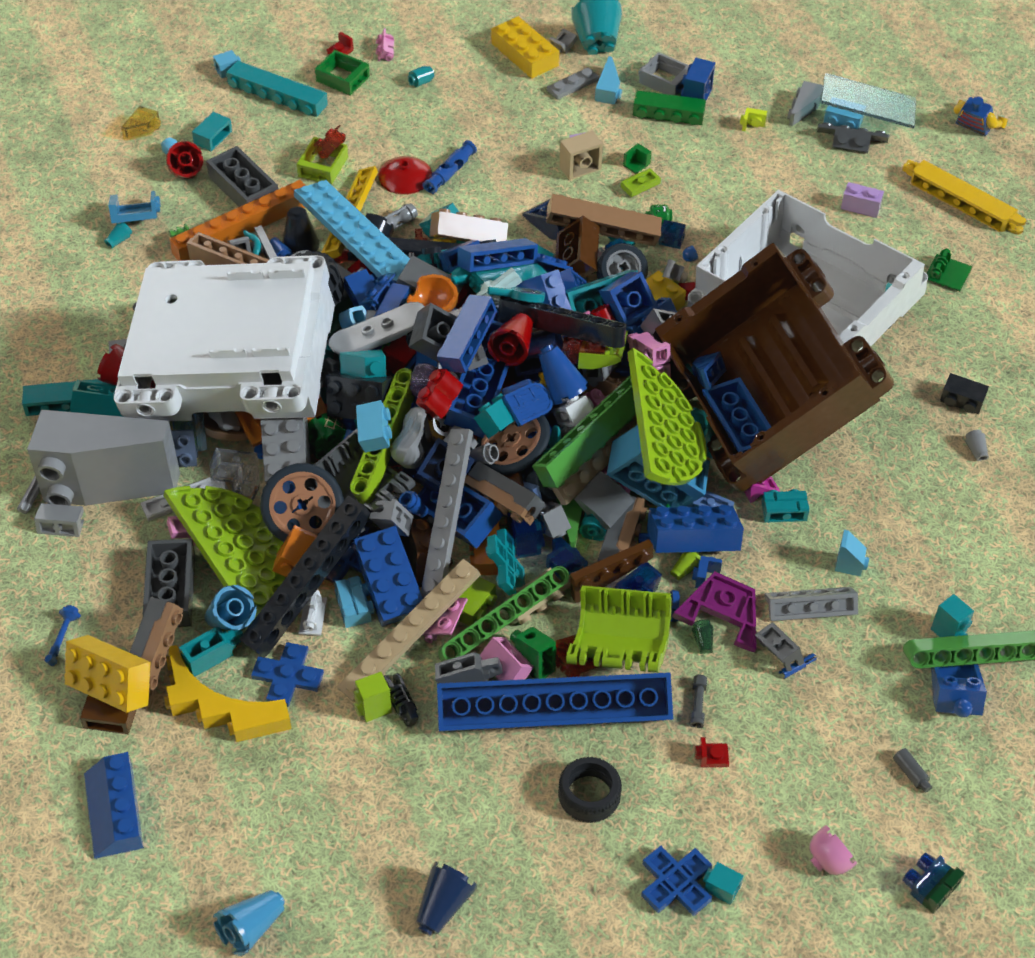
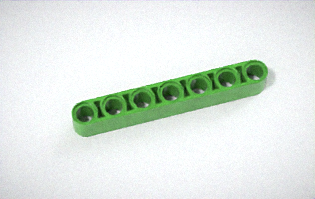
[438,566,569,661]
[903,630,1035,668]

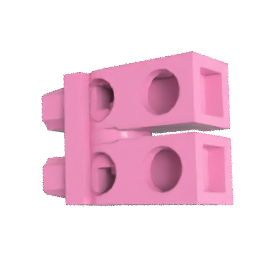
[627,332,671,378]

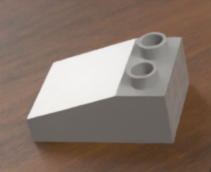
[27,410,180,506]

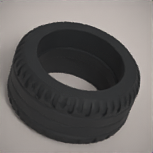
[558,757,622,823]

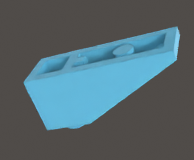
[595,56,622,105]

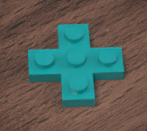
[486,528,525,596]

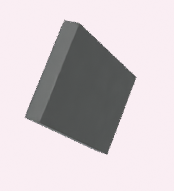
[396,255,464,295]

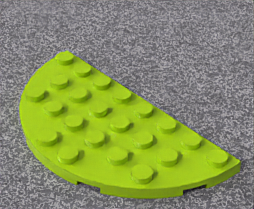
[627,348,707,486]
[163,486,286,624]

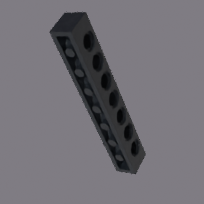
[239,496,370,658]

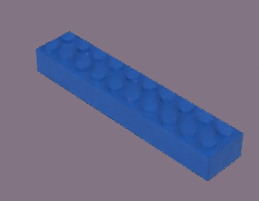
[437,672,673,731]

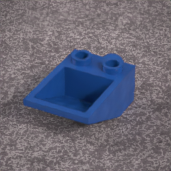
[931,664,987,718]

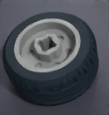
[596,243,648,279]

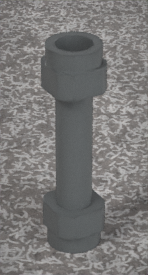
[690,674,707,728]

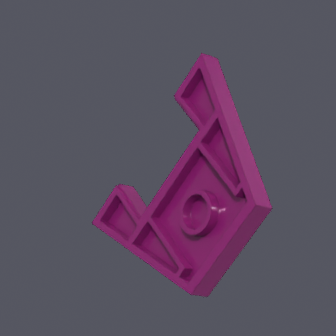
[672,571,757,653]

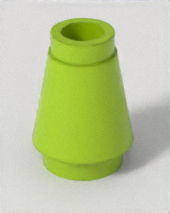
[670,552,701,581]

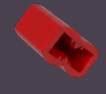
[416,369,463,419]

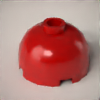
[166,141,204,179]

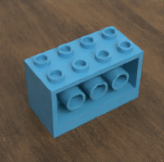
[607,425,710,507]

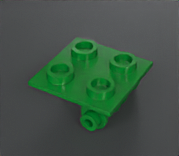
[927,248,973,291]

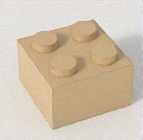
[559,130,603,180]

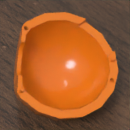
[407,274,458,312]

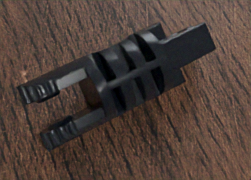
[384,673,419,727]

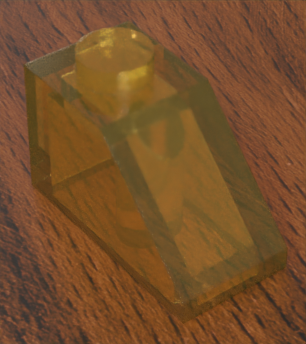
[121,106,161,141]

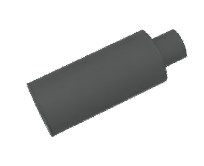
[893,748,932,793]

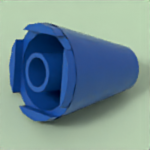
[539,344,589,405]

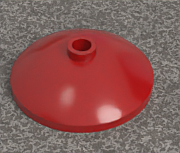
[378,156,432,195]

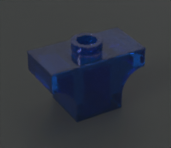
[546,537,588,580]

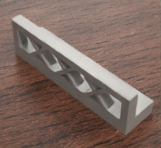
[764,587,858,621]

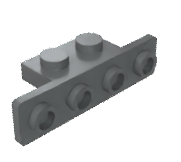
[817,122,890,154]

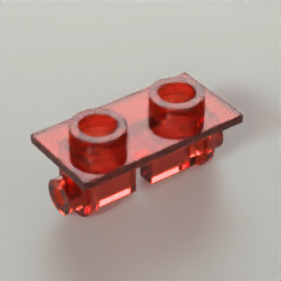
[312,125,346,159]

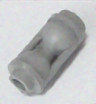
[384,203,418,230]

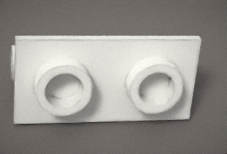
[299,590,327,636]

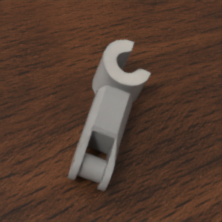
[662,259,688,283]

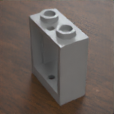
[638,52,689,96]

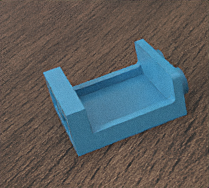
[108,191,161,223]

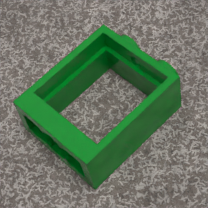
[315,50,370,96]

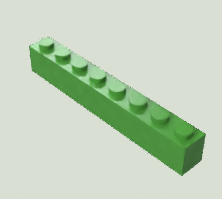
[532,375,636,488]

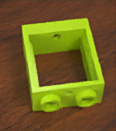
[297,137,348,185]

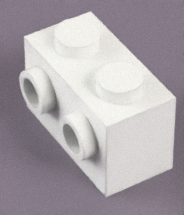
[551,395,594,427]

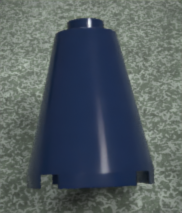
[416,862,478,936]

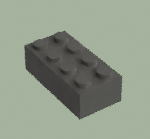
[206,146,278,207]
[143,539,195,627]

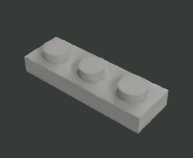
[547,67,599,100]

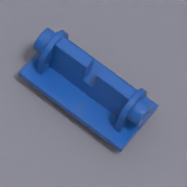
[361,273,397,311]

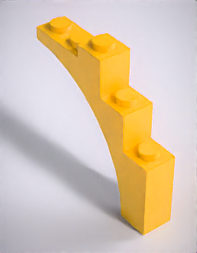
[164,645,292,742]

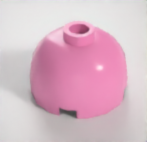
[810,825,857,875]

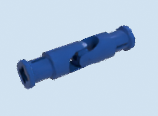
[423,140,477,194]

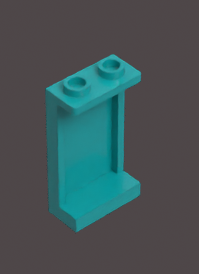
[469,263,547,294]

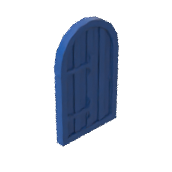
[502,382,553,427]

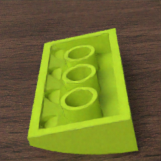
[578,331,628,369]

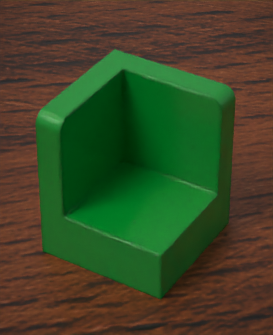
[623,143,652,174]

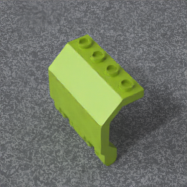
[566,585,671,673]

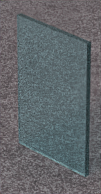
[821,73,916,129]

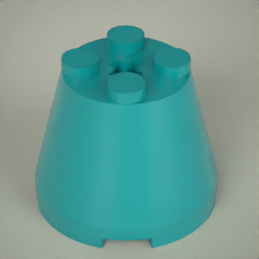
[571,0,622,55]

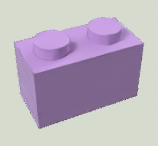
[841,182,884,218]

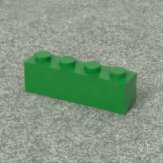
[633,90,706,125]

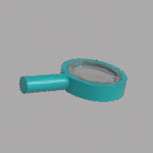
[487,286,545,303]

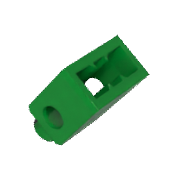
[510,627,556,679]

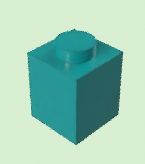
[703,862,744,905]

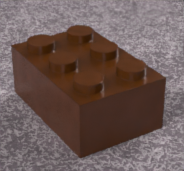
[555,216,600,278]

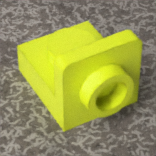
[740,107,768,131]

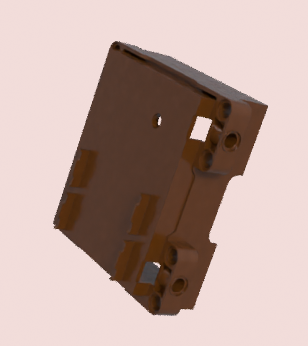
[655,243,894,492]

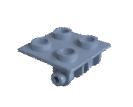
[171,429,198,467]

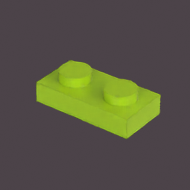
[621,168,661,198]

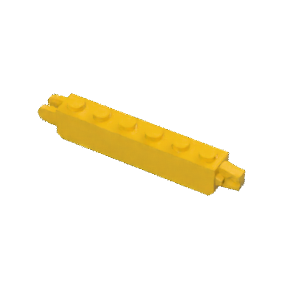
[902,160,1026,235]

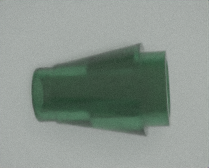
[691,620,714,654]

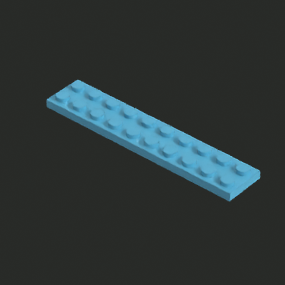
[294,180,414,294]

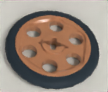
[476,415,550,475]
[260,463,344,542]

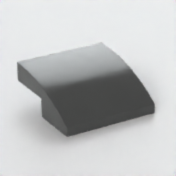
[574,471,634,530]

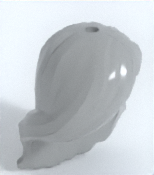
[390,407,426,469]

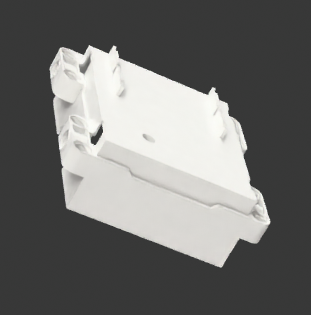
[687,190,928,351]
[114,255,335,421]

